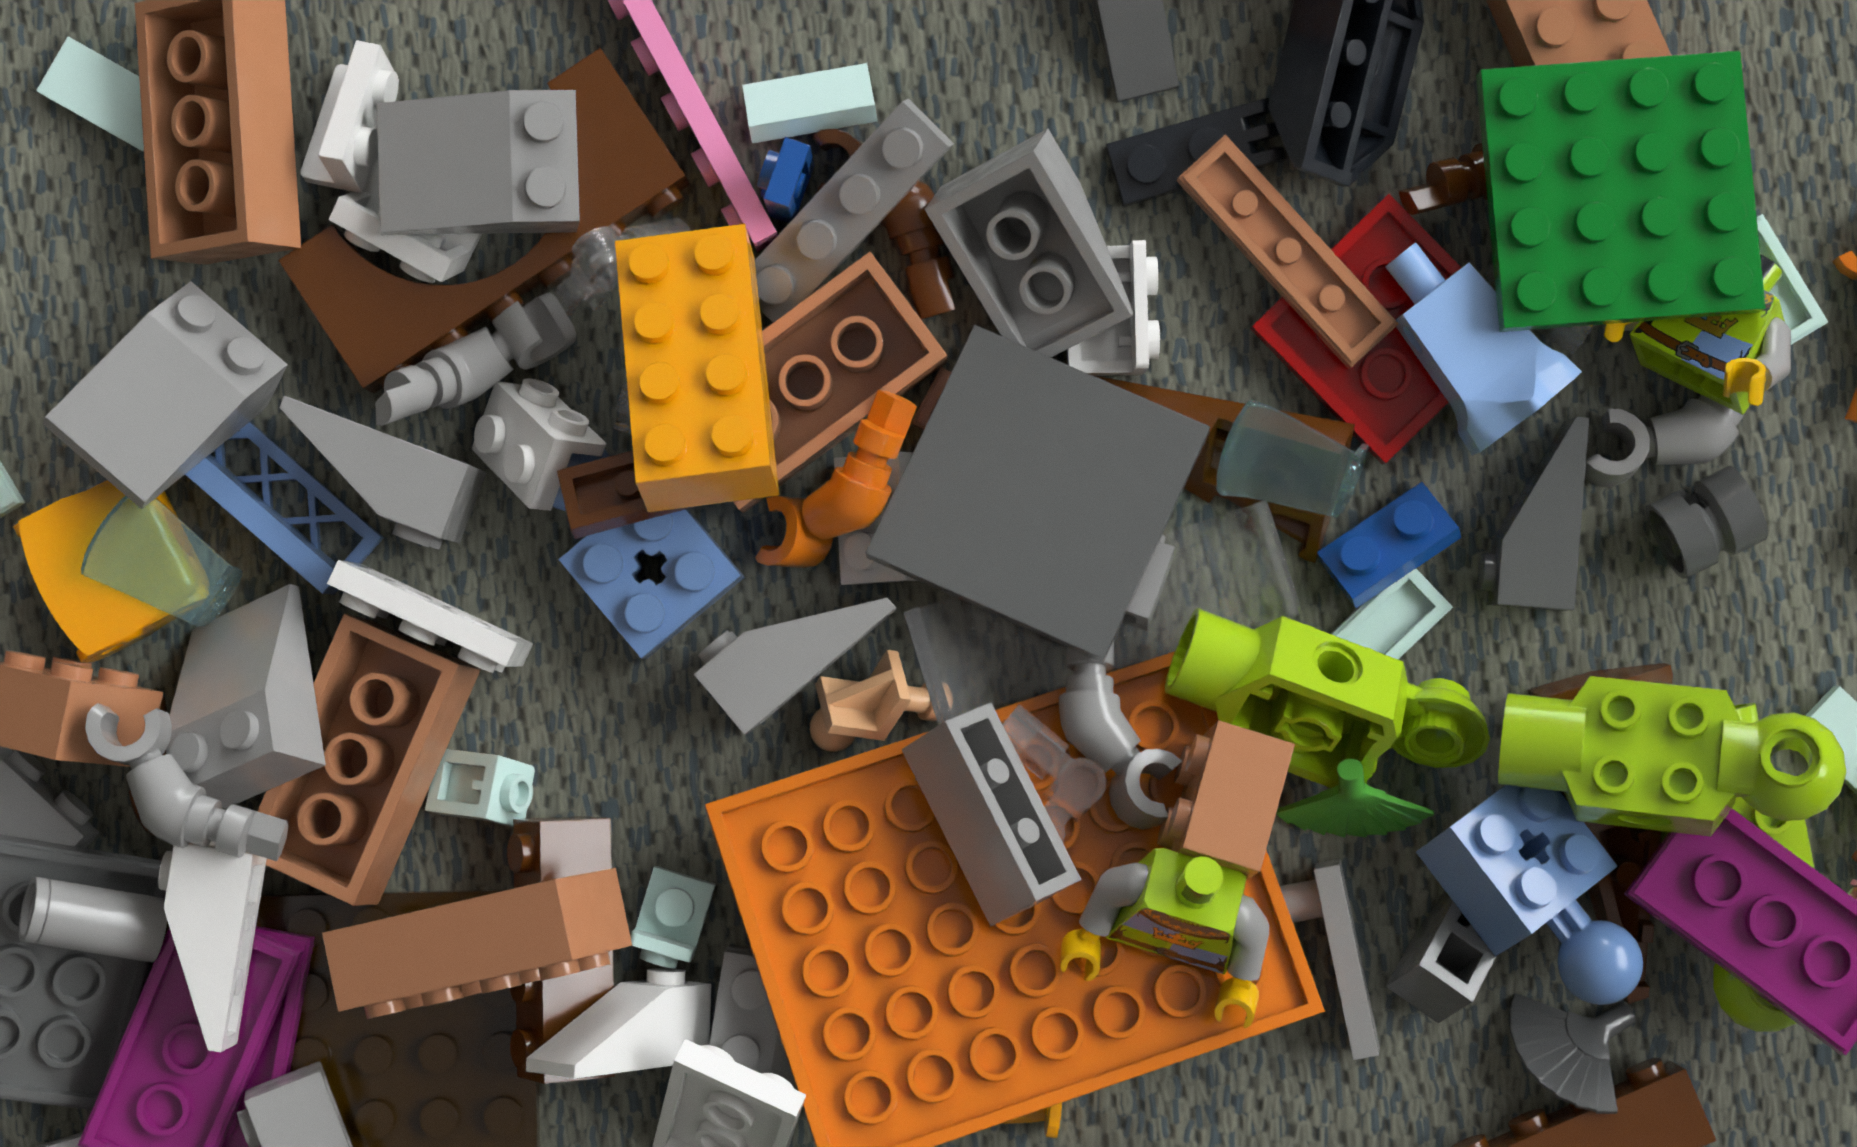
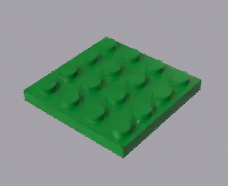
[1476,51,1766,332]

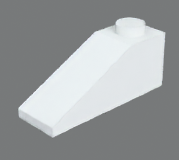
[158,841,267,1052]
[526,968,711,1079]

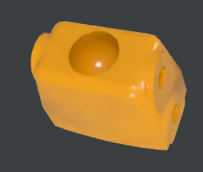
[13,480,212,662]

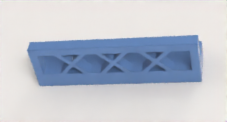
[185,421,384,595]

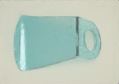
[1217,399,1369,518]
[81,496,243,626]

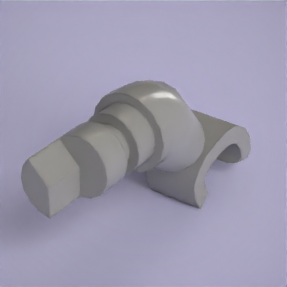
[375,293,576,426]
[1585,395,1752,487]
[1059,641,1182,830]
[85,703,288,861]

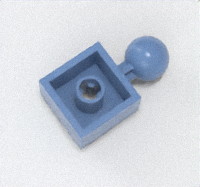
[552,449,745,659]
[1416,785,1643,1005]

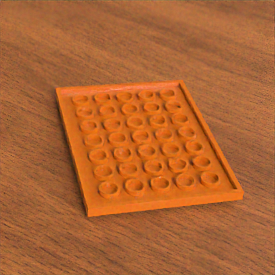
[705,651,1325,1147]

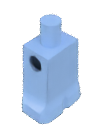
[1385,243,1582,455]

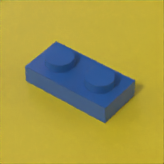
[757,137,815,223]
[1317,482,1461,608]

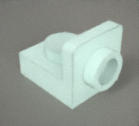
[425,749,535,827]
[630,866,716,969]

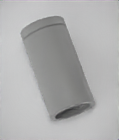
[18,876,167,963]

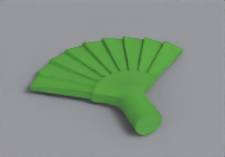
[1276,758,1434,838]

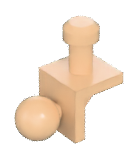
[810,650,948,752]

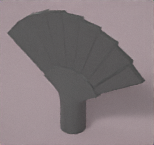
[1509,993,1635,1114]

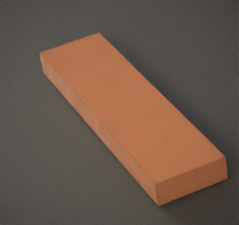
[1177,134,1398,369]

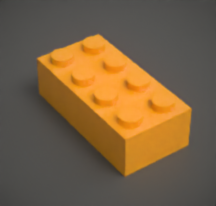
[615,224,779,513]

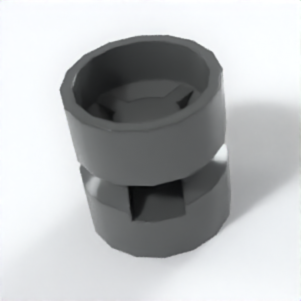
[1646,466,1768,579]

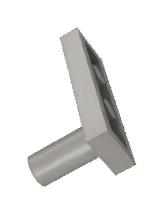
[1280,858,1380,1060]

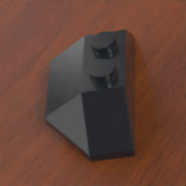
[1268,0,1424,187]

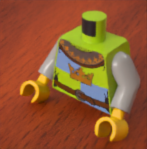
[1588,254,1791,415]
[1060,848,1269,1028]

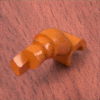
[755,389,917,568]

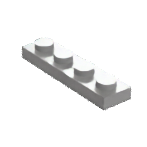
[755,99,954,323]

